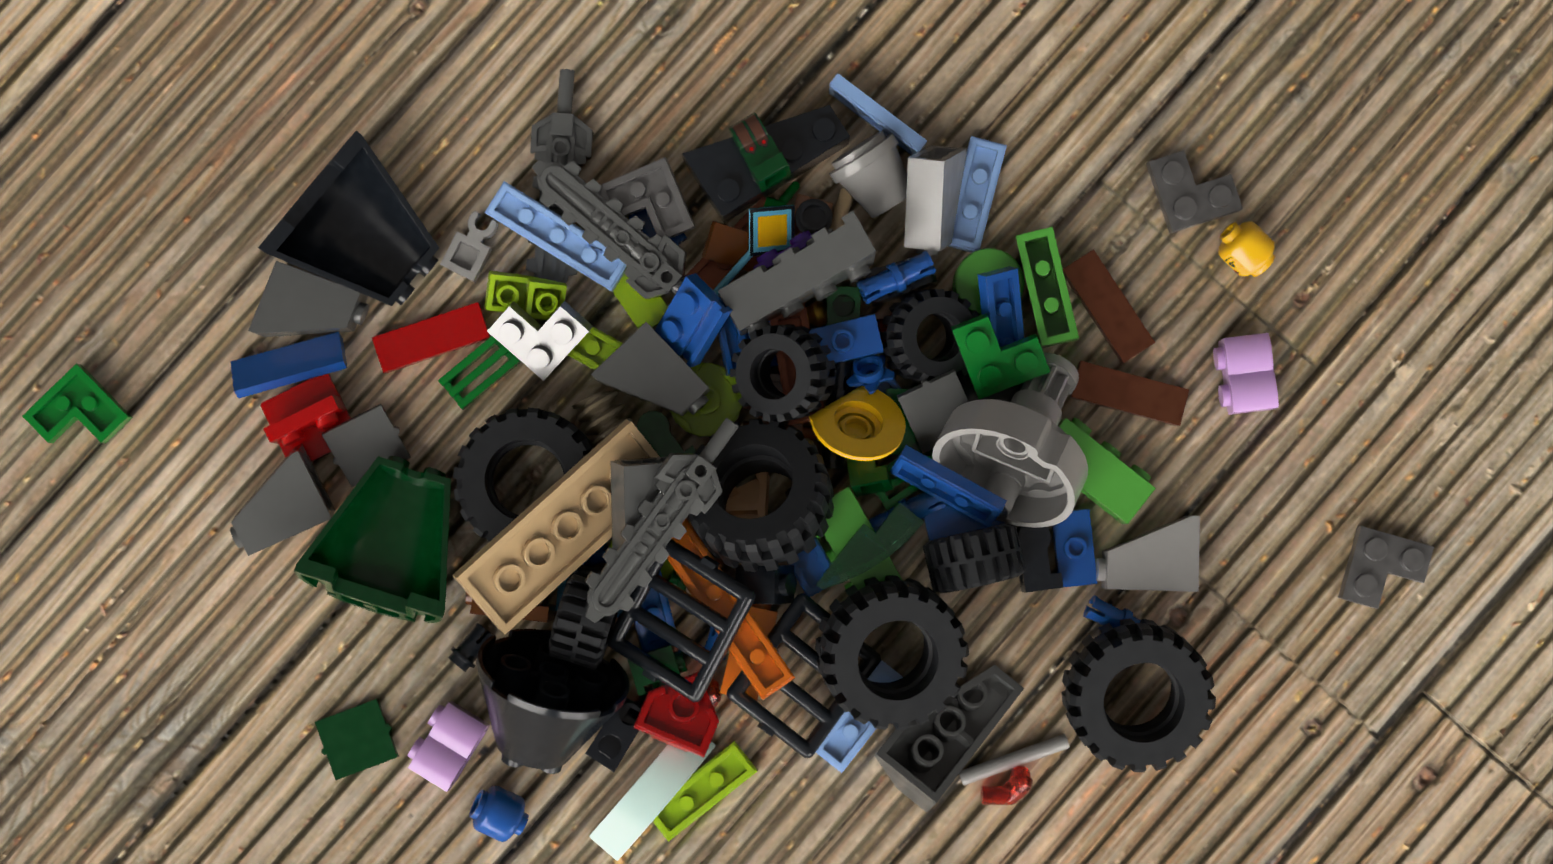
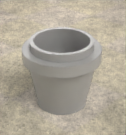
[829,131,907,218]

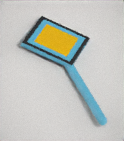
[713,205,795,295]

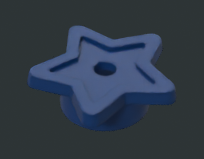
[846,355,895,394]

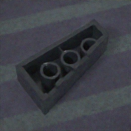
[682,105,850,223]

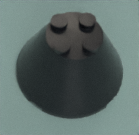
[476,629,630,774]

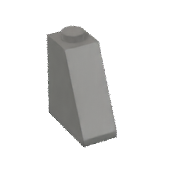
[904,145,967,255]
[1096,516,1200,592]

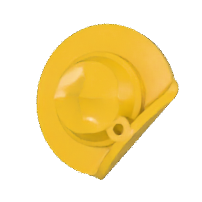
[809,386,906,461]

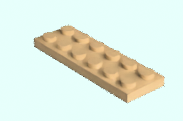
[452,419,659,634]

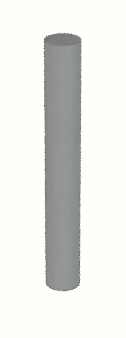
[959,734,1070,786]

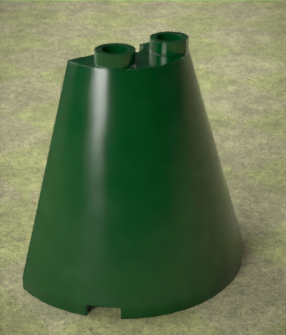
[294,456,451,623]

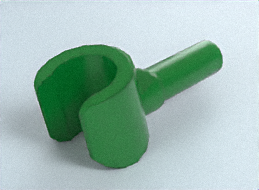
[764,181,800,207]

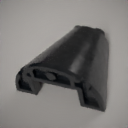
[258,131,439,306]

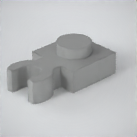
[440,211,498,283]

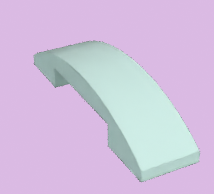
[589,741,716,861]

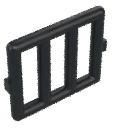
[608,539,755,702]
[727,593,881,758]

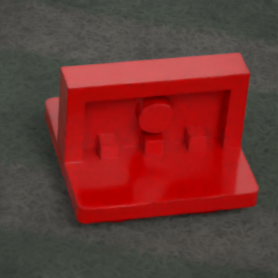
[260,373,351,462]

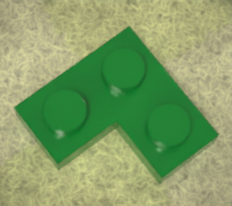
[951,313,1050,399]
[22,363,133,444]

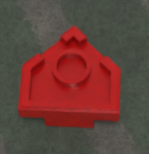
[634,671,719,758]

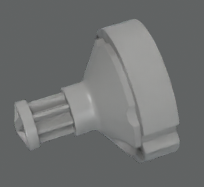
[932,353,1088,528]

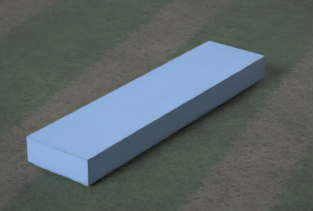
[484,181,627,292]

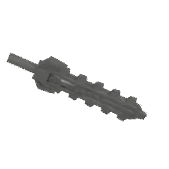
[526,69,594,284]
[532,159,687,299]
[584,418,738,623]

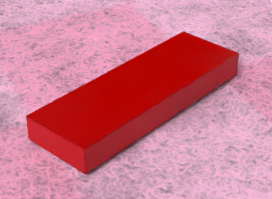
[371,302,491,374]

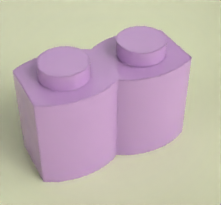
[1213,333,1279,415]
[407,701,490,792]

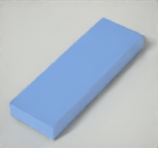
[829,73,927,156]
[948,136,1007,253]
[816,660,903,773]

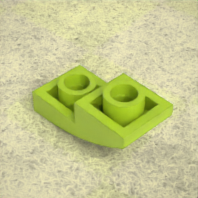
[484,270,567,320]

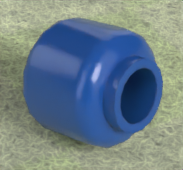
[469,785,529,842]

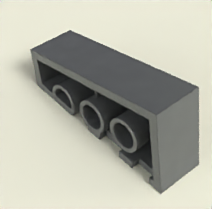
[718,210,876,336]

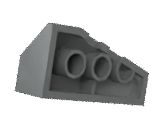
[875,665,1024,812]

